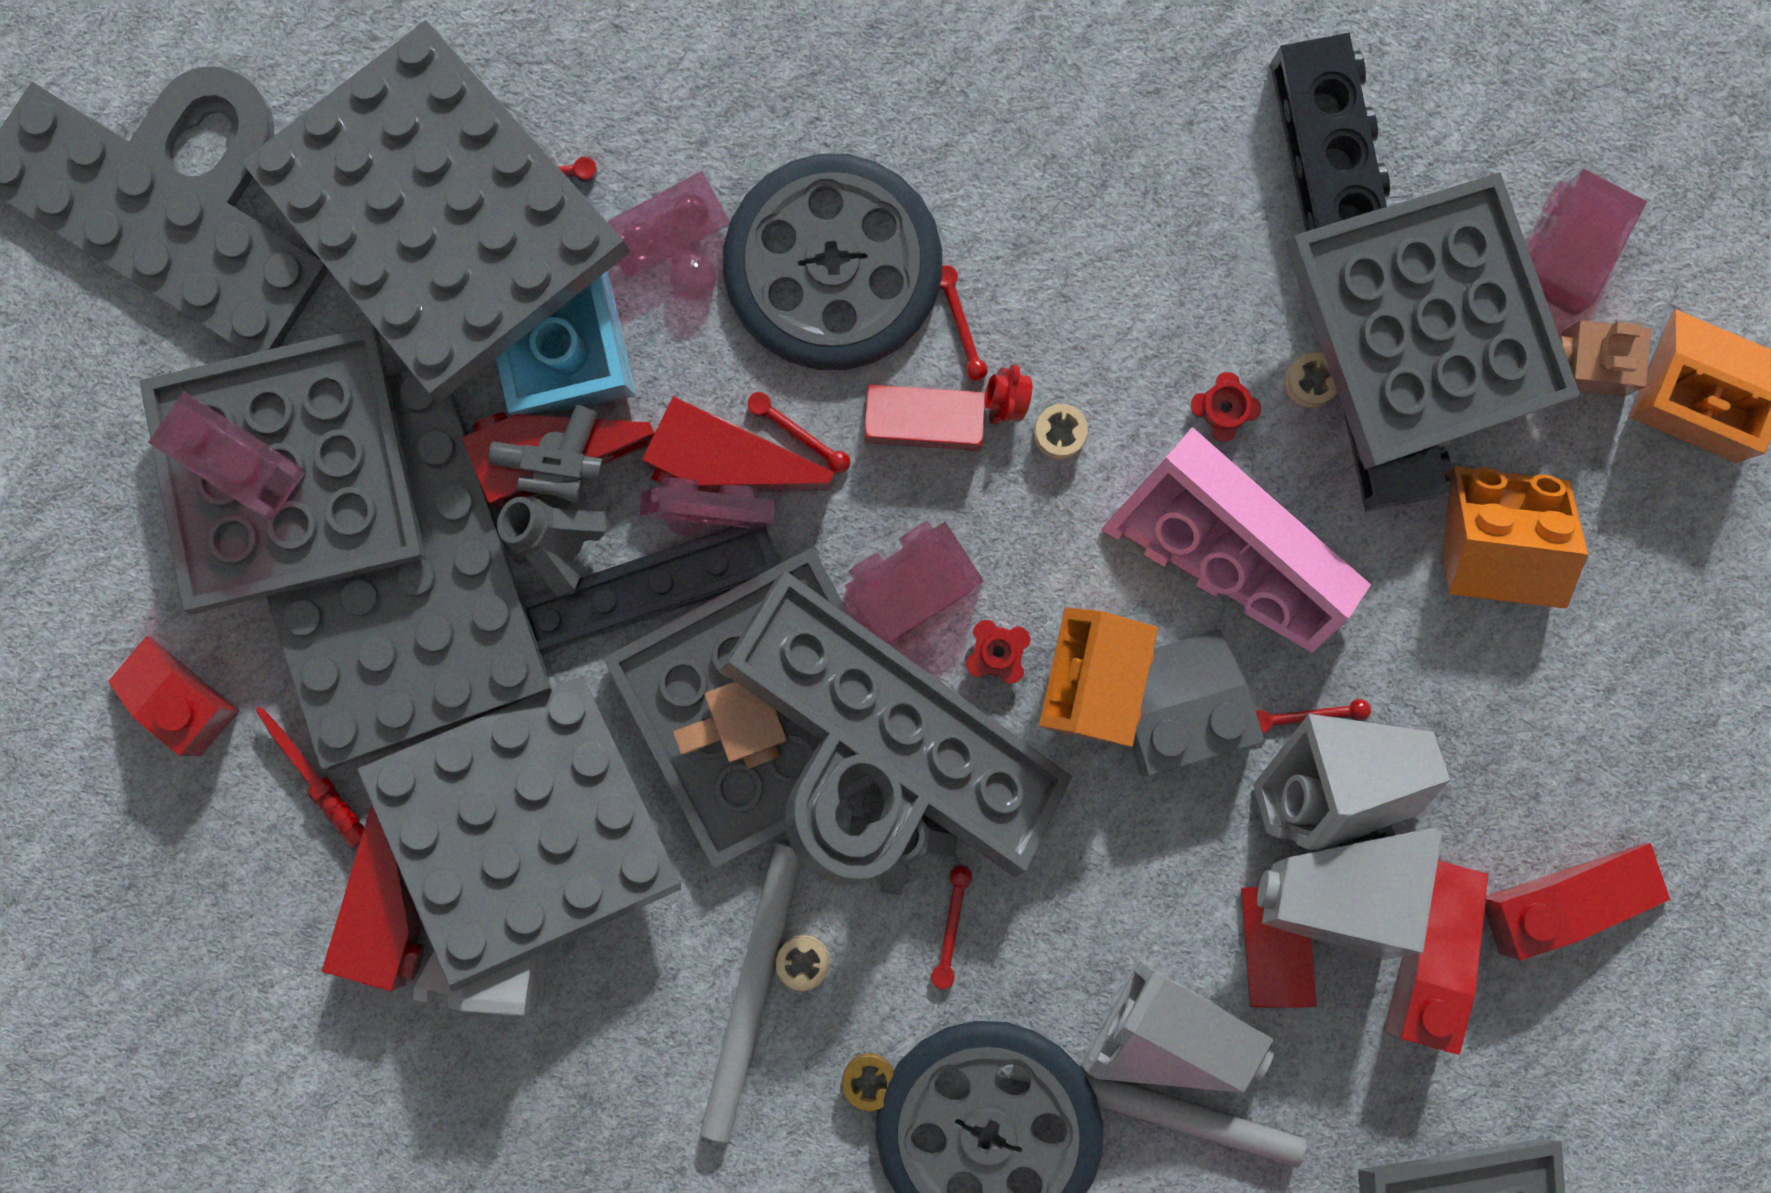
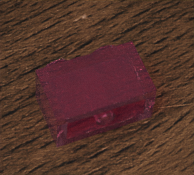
[1525,169,1647,316]
[148,391,306,521]
[844,520,984,645]

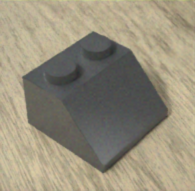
[1132,629,1265,776]

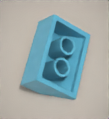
[496,271,637,415]

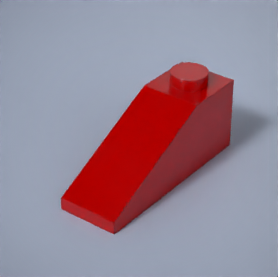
[642,396,835,495]
[461,412,655,510]
[321,804,424,992]
[1485,843,1671,961]
[1384,860,1489,1055]

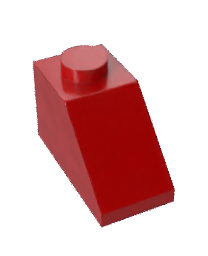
[108,636,240,756]

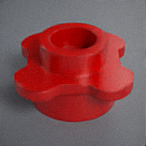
[984,364,1033,425]
[1190,372,1261,442]
[966,620,1031,684]

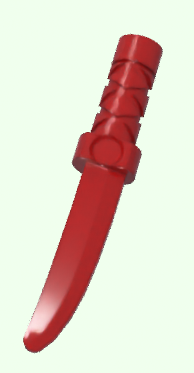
[256,706,365,850]

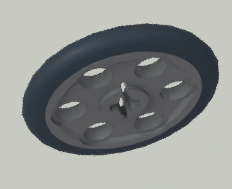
[723,154,942,370]
[876,1021,1103,1193]

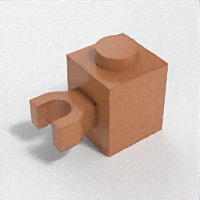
[1559,320,1651,396]
[673,681,790,769]

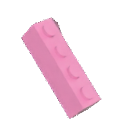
[1101,427,1371,653]

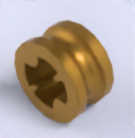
[842,1053,894,1111]

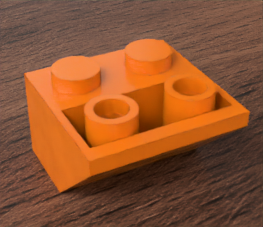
[1629,310,1771,463]
[1442,466,1588,609]
[1039,607,1158,747]

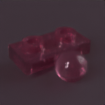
[607,171,730,301]
[639,478,775,536]

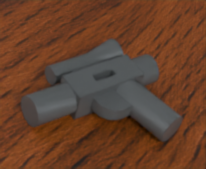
[488,405,603,505]

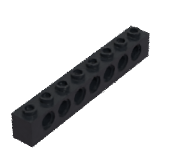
[1270,32,1452,512]

